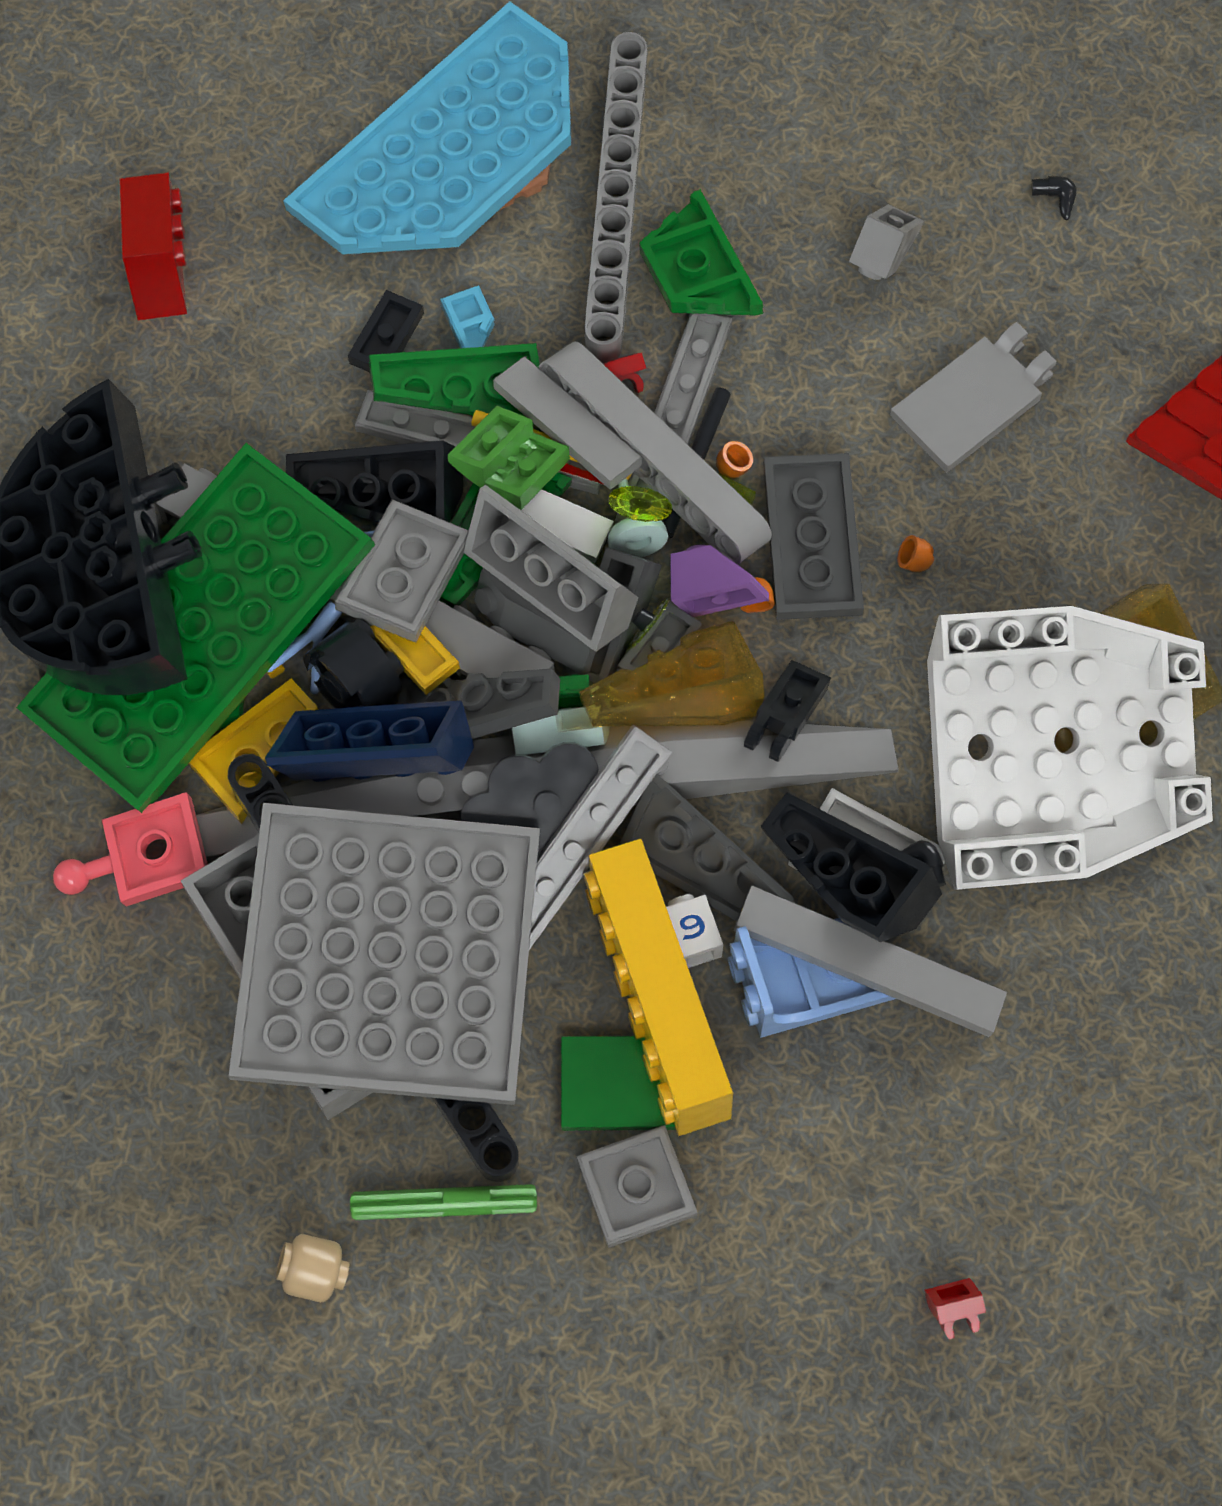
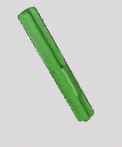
[350,1184,537,1220]

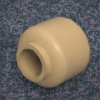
[276,1234,349,1302]

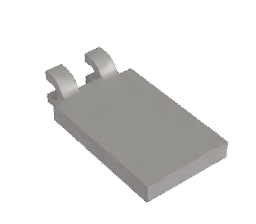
[890,322,1057,473]

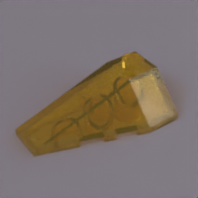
[579,621,764,726]

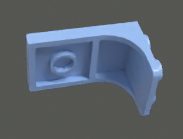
[728,918,896,1038]

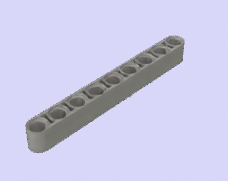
[585,32,647,363]

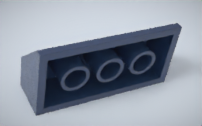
[265,700,474,782]

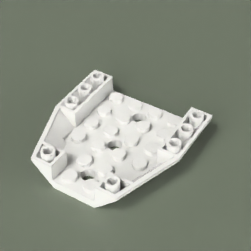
[927,606,1213,890]

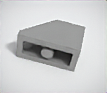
[849,204,925,280]

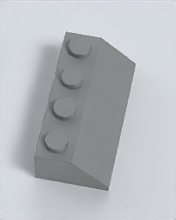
[463,485,639,652]

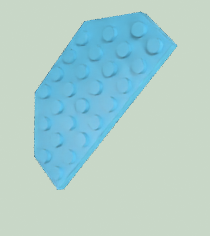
[283,1,571,254]

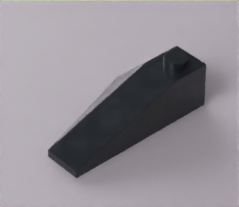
[286,440,463,523]
[761,792,942,942]

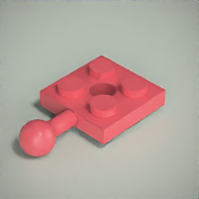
[53,792,208,907]

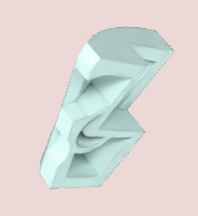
[512,701,611,755]

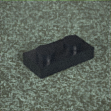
[348,290,424,373]

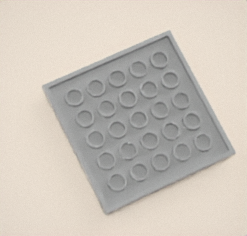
[228,803,540,1105]

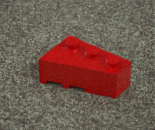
[120,172,187,320]

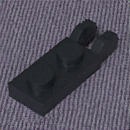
[744,660,831,762]

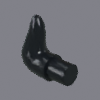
[1031,176,1077,220]
[902,840,946,887]

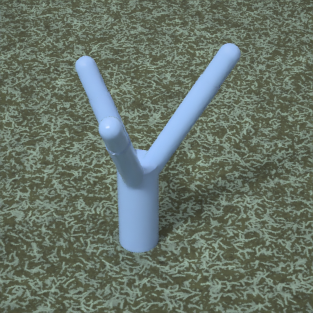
[267,600,342,694]

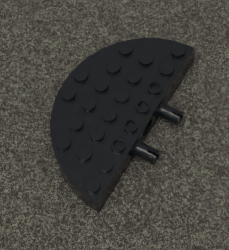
[0,379,202,695]

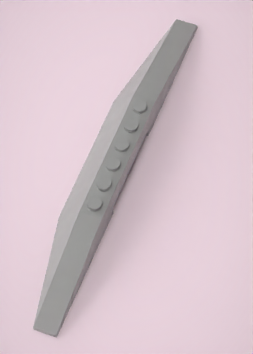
[196,716,899,860]

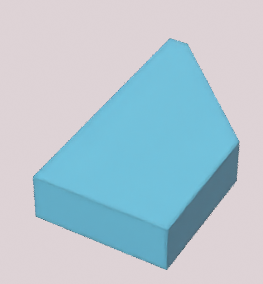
[440,285,494,348]

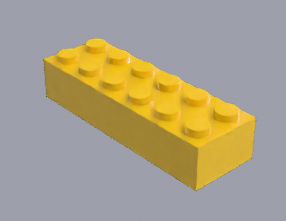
[583,839,733,1136]

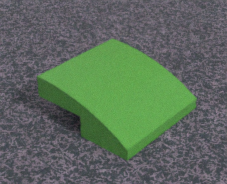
[447,406,570,510]

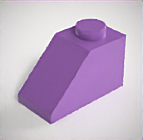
[670,545,769,617]

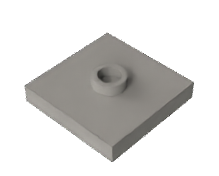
[576,1125,698,1248]

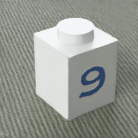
[666,894,723,968]

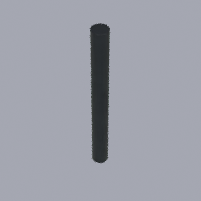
[662,387,731,538]

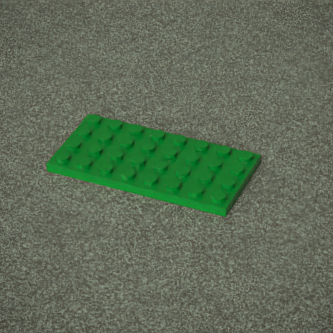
[16,443,376,813]

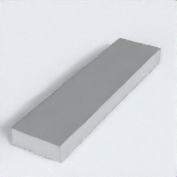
[493,356,642,490]

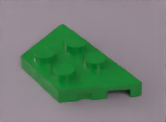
[639,189,763,316]

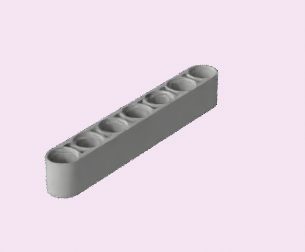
[539,341,772,565]

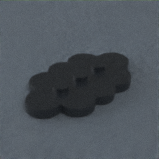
[461,742,598,855]

